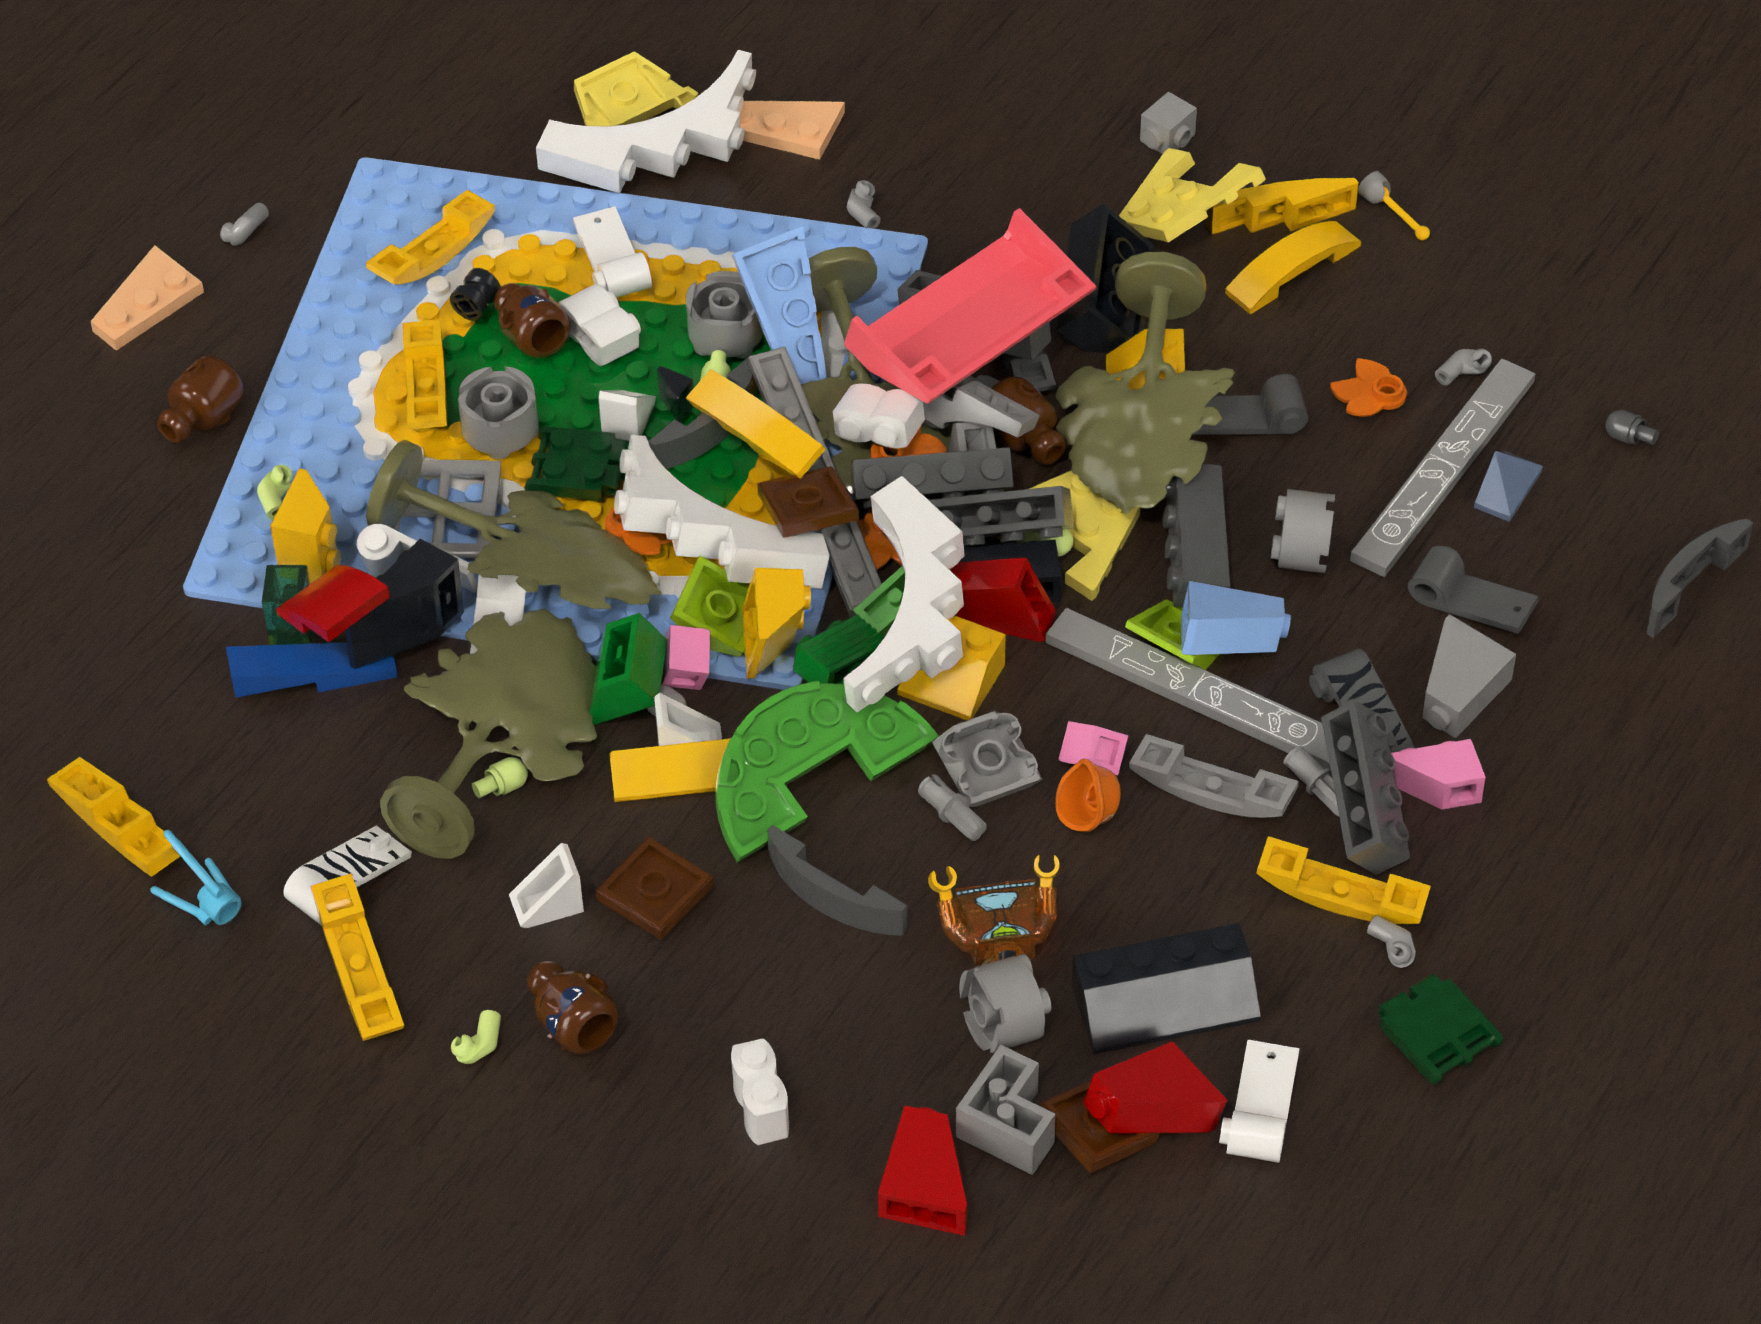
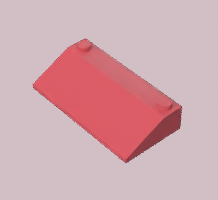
[844,208,1096,404]

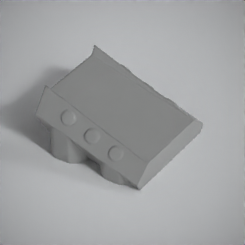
[932,711,1043,807]

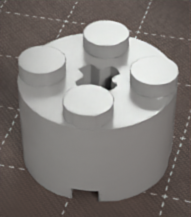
[686,271,763,358]
[458,367,539,459]
[1270,489,1335,573]
[959,954,1051,1053]

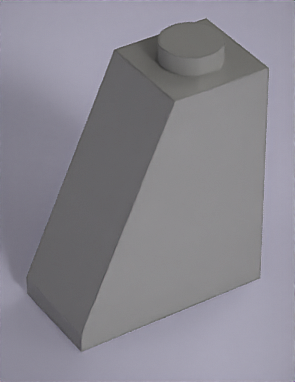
[1422,614,1516,738]

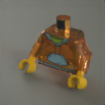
[928,855,1059,966]

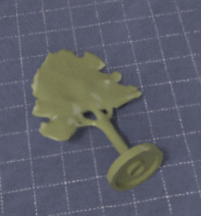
[801,247,960,500]
[1056,252,1235,513]
[366,440,662,609]
[380,609,597,859]

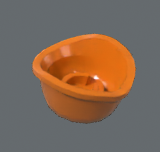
[1055,758,1121,832]

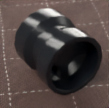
[450,268,501,321]

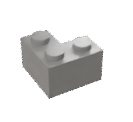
[956,1045,1055,1175]

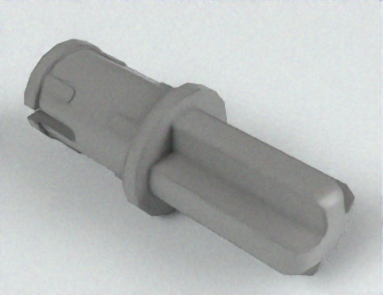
[1283,745,1339,817]
[918,774,987,841]

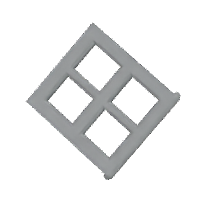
[393,460,501,558]

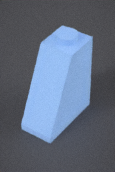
[1181,581,1291,655]

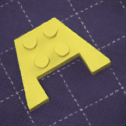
[574,51,698,127]
[1119,148,1266,242]
[996,470,1140,601]

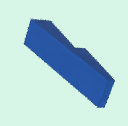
[226,642,398,698]

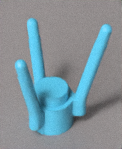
[150,830,242,926]

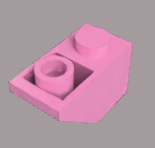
[1391,739,1486,810]

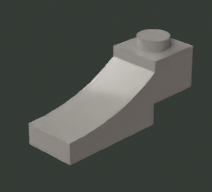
[923,380,1040,438]

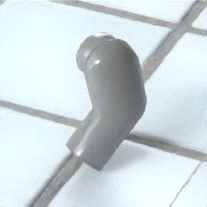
[846,180,881,229]
[220,203,269,246]
[1435,349,1492,386]
[1367,915,1416,968]

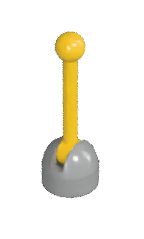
[1358,171,1430,240]

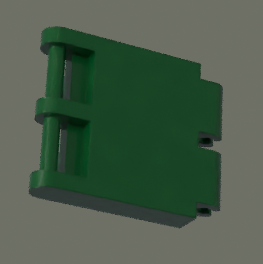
[524,426,628,501]
[1378,974,1503,1085]

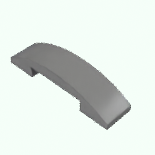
[1129,734,1299,818]

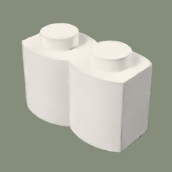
[558,284,641,366]
[833,383,925,448]
[731,1038,789,1145]

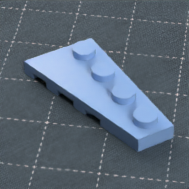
[732,226,827,384]

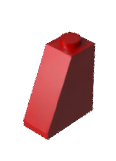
[949,557,1057,642]
[1083,1041,1227,1133]
[878,1106,967,1236]

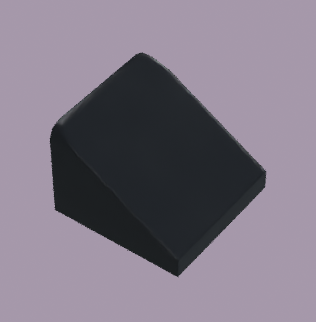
[657,366,693,422]

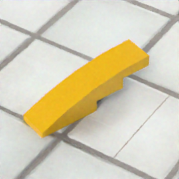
[1205,178,1359,235]
[686,369,826,479]
[47,757,180,877]

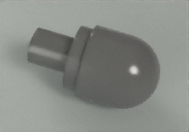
[1605,410,1659,445]

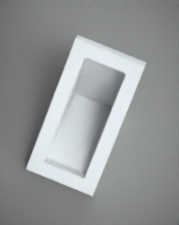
[599,389,656,441]
[654,693,722,746]
[509,843,584,928]

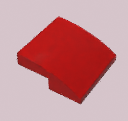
[276,565,390,642]

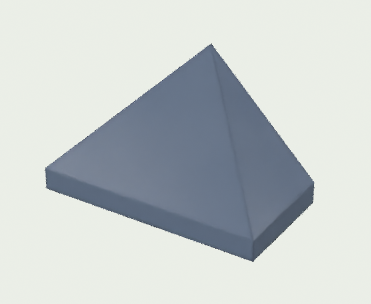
[1474,451,1543,522]

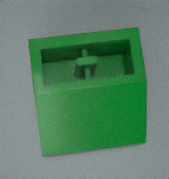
[589,613,667,725]

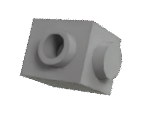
[1140,92,1197,154]

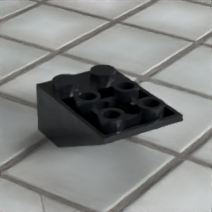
[346,539,464,669]

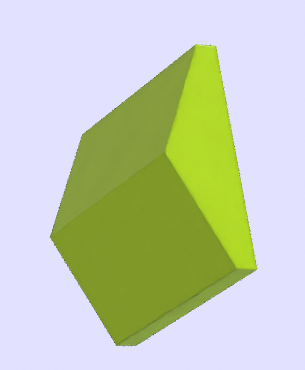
[670,555,750,657]
[1125,599,1220,670]

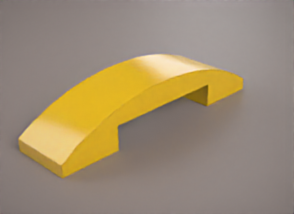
[366,189,495,284]
[1225,221,1361,315]
[402,320,447,430]
[1256,836,1431,924]
[311,873,404,1041]

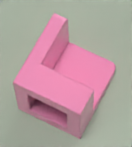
[661,625,710,690]
[1059,721,1128,775]

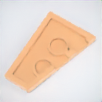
[740,101,845,160]
[91,245,204,351]

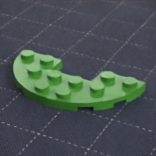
[716,681,939,863]

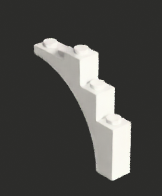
[536,50,756,193]
[614,435,830,589]
[843,476,965,712]

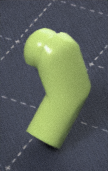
[257,464,293,520]
[451,1010,501,1064]

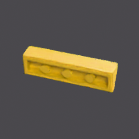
[610,738,731,802]

